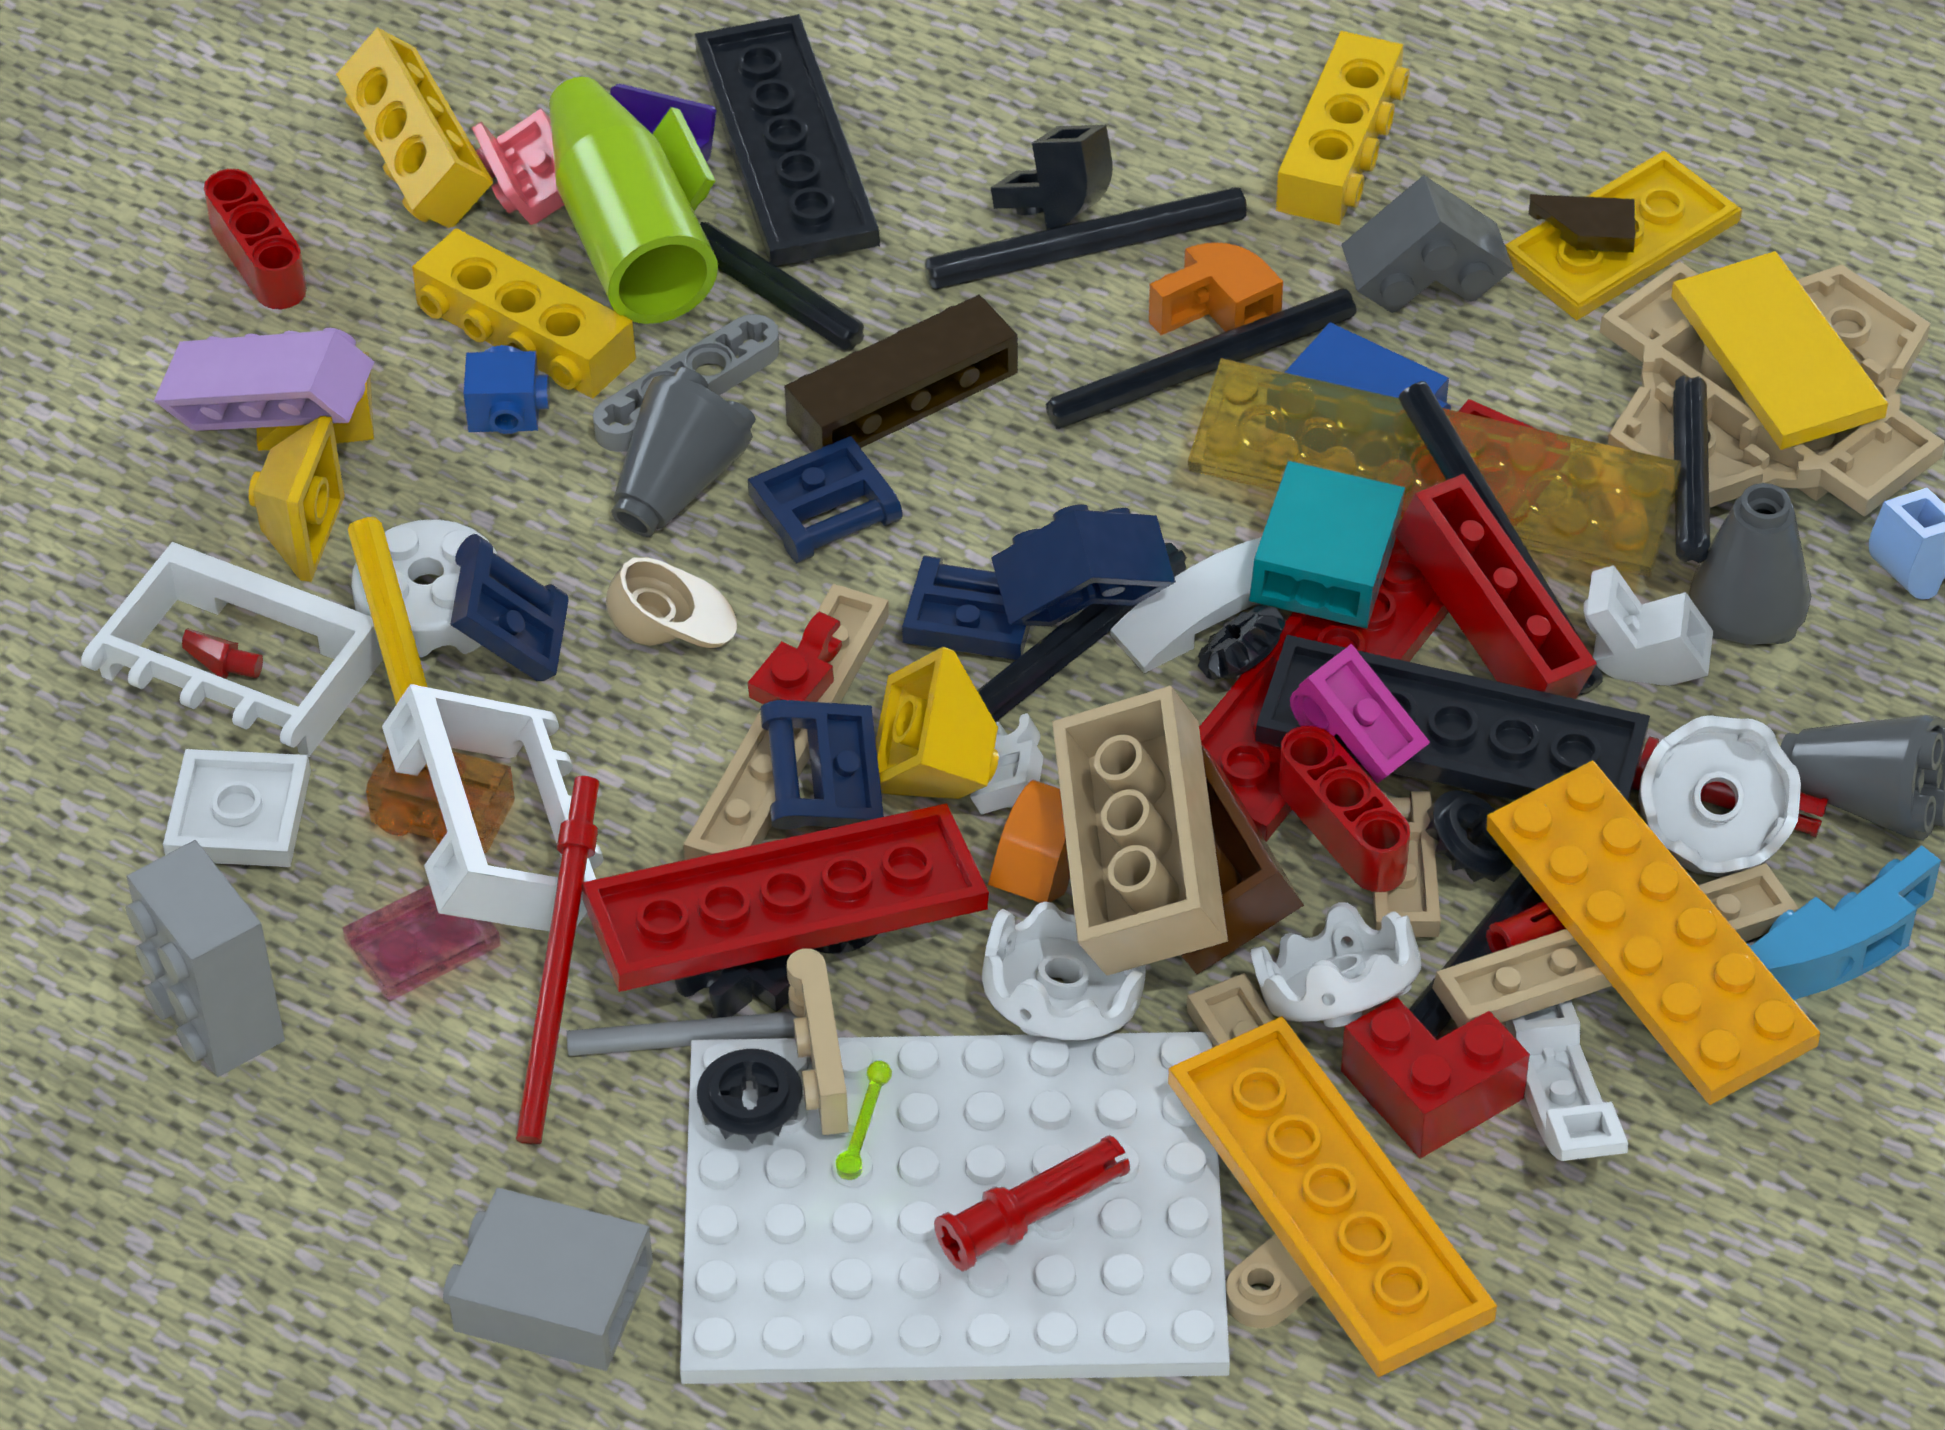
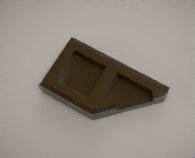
[1529,194,1635,252]

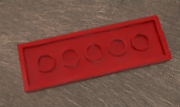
[582,803,989,992]

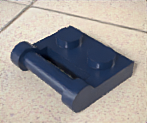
[748,436,903,564]
[450,534,569,681]
[902,555,1030,660]
[760,700,884,830]

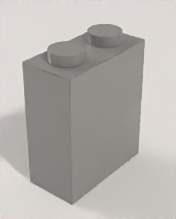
[443,1187,653,1371]

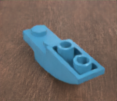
[1746,845,1941,1000]

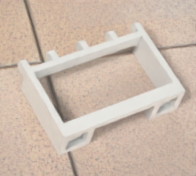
[81,542,383,757]
[382,684,604,931]

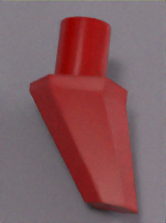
[182,628,263,679]

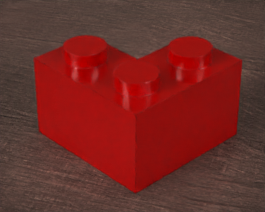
[1341,997,1530,1159]

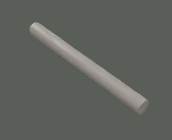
[567,1012,800,1056]

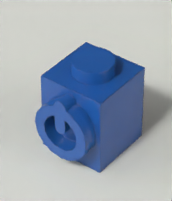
[463,345,550,434]

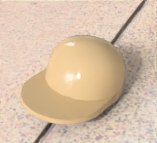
[606,557,737,648]

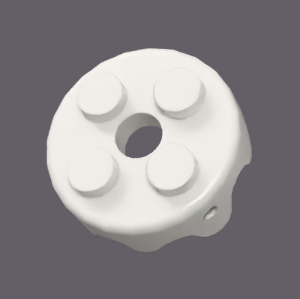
[351,519,498,657]
[1638,715,1801,877]
[981,902,1146,1040]
[1251,902,1421,1027]

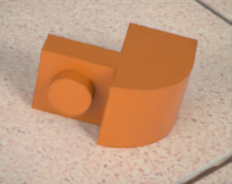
[1149,243,1283,336]
[988,780,1070,903]

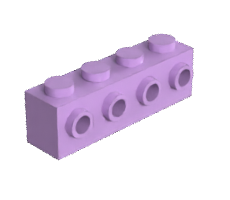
[154,328,374,431]

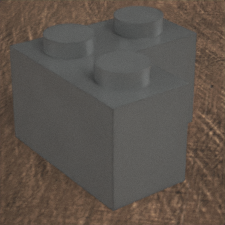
[1341,175,1514,313]

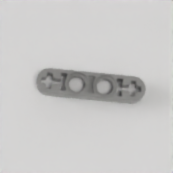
[593,314,780,452]

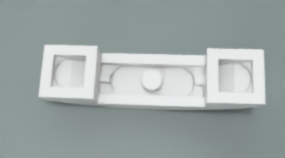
[1110,537,1261,673]
[1505,1000,1628,1161]

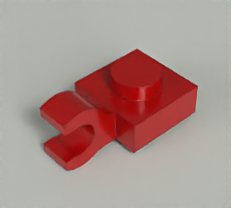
[747,611,842,704]

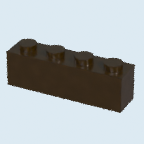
[784,294,1018,452]

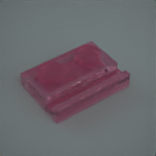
[342,884,501,1002]

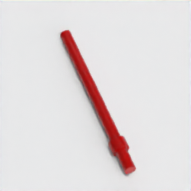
[516,776,600,1145]

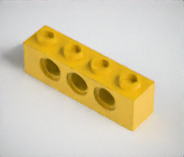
[336,27,494,228]
[1276,31,1410,226]
[412,228,636,399]

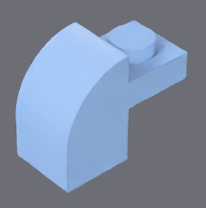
[1869,488,1945,599]

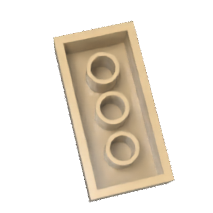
[1052,685,1228,976]

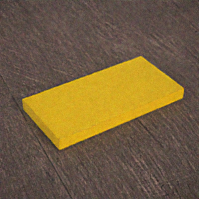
[1505,150,1742,321]
[1671,251,1888,450]

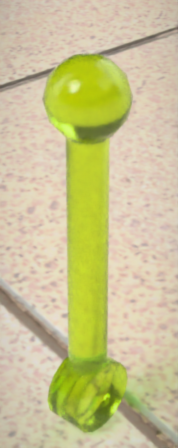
[836,1060,892,1180]

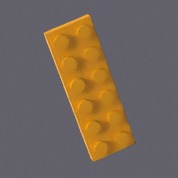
[1486,760,1820,1106]
[1168,1016,1497,1378]

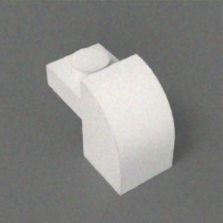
[1584,565,1713,686]

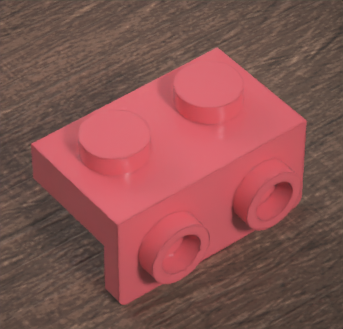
[472,108,564,225]

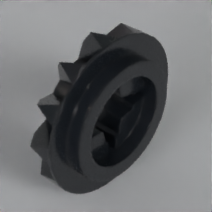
[1198,605,1285,680]
[1426,790,1514,882]
[696,1049,803,1144]

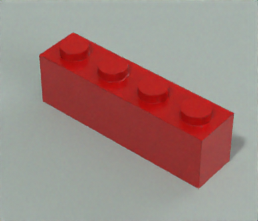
[1395,474,1597,699]

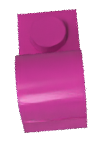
[1290,644,1430,784]

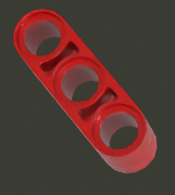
[204,169,307,309]
[1279,726,1410,892]

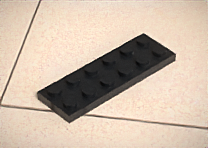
[694,14,880,266]
[1255,635,1650,802]

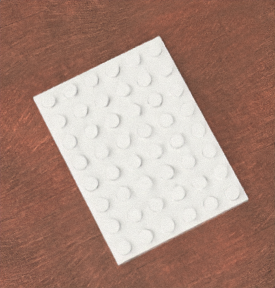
[680,1032,1230,1384]

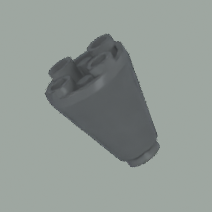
[611,367,756,537]
[1689,483,1812,645]
[1780,715,1945,841]

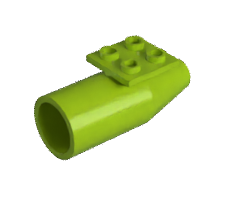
[549,77,718,324]

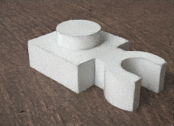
[970,713,1044,815]

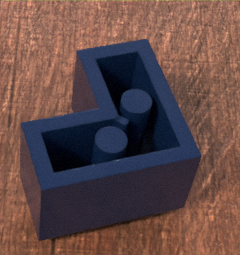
[991,504,1176,627]

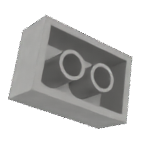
[125,840,285,1077]

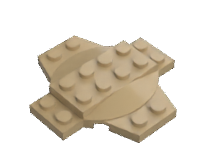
[1600,261,1945,517]

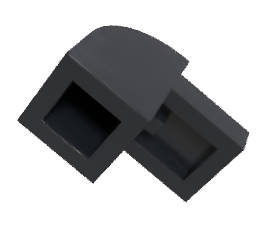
[990,125,1113,229]

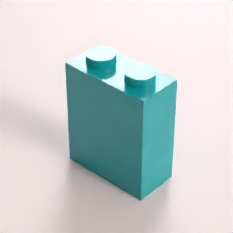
[1249,461,1405,629]

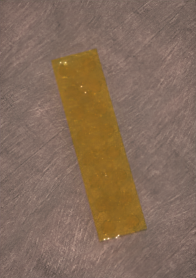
[1187,358,1681,577]

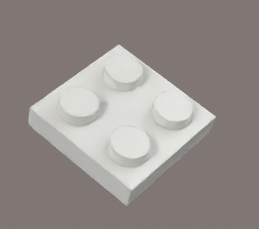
[163,749,311,867]

